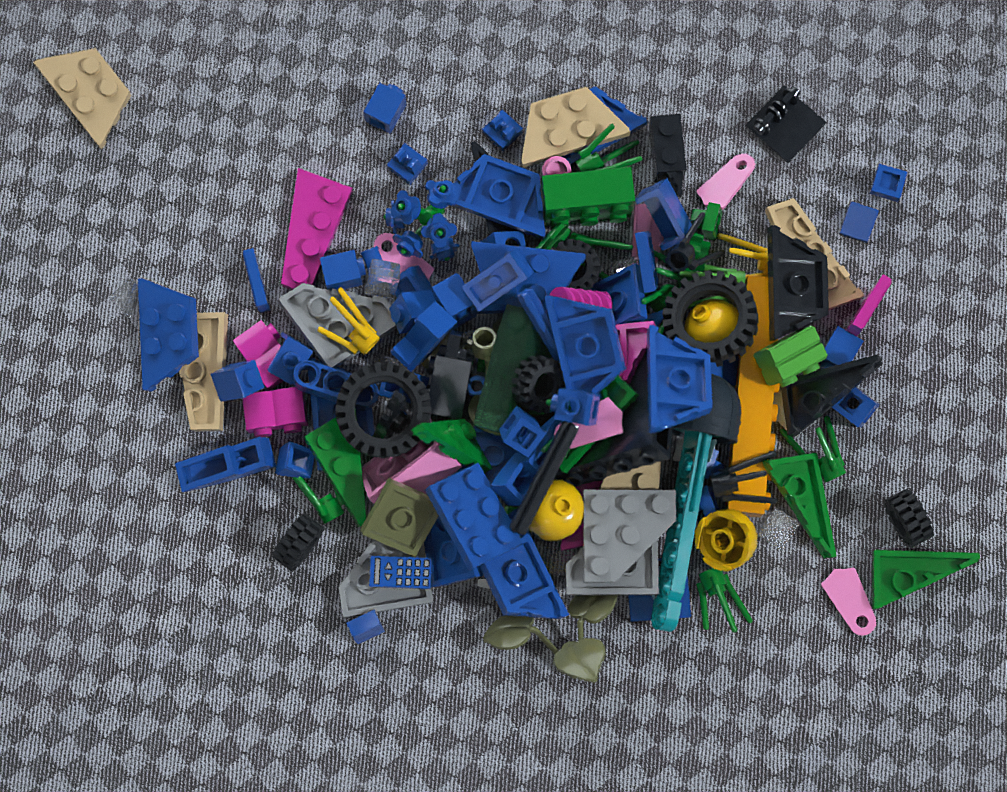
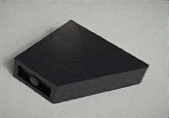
[556,355,672,487]

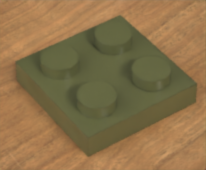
[360,478,439,557]

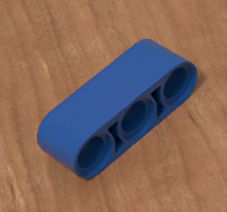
[293,360,379,411]

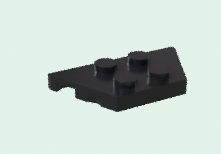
[767,225,829,341]

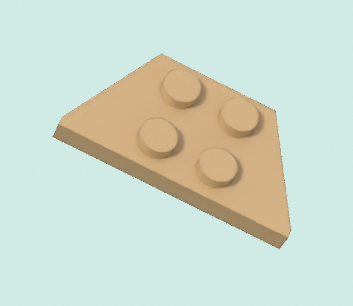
[33,48,132,149]
[521,87,630,168]

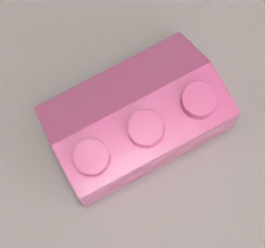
[362,418,462,504]

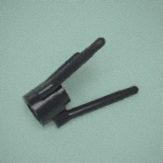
[664,212,725,272]
[711,451,778,504]

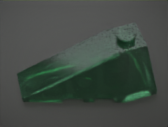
[473,304,554,433]

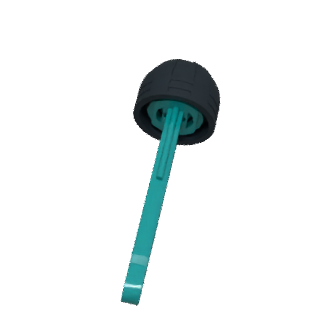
[651,374,741,632]

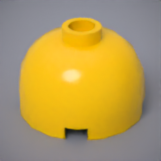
[684,299,739,343]
[529,480,584,541]
[695,509,757,571]

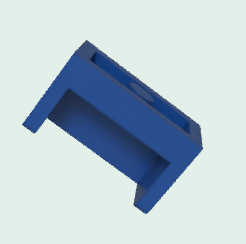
[635,178,692,251]
[462,248,534,311]
[432,273,477,330]
[390,301,457,372]

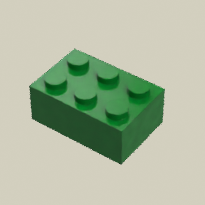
[541,167,635,229]

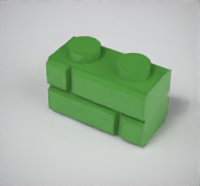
[754,325,828,387]

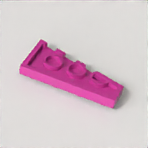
[281,168,353,290]

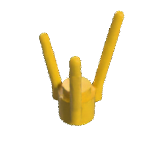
[717,233,768,278]
[317,287,380,355]

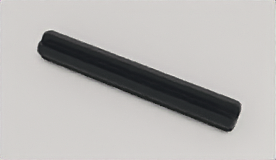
[510,421,579,535]

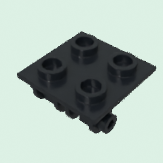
[745,85,827,163]

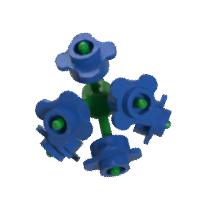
[384,180,460,262]

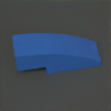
[490,416,562,506]
[175,437,277,492]

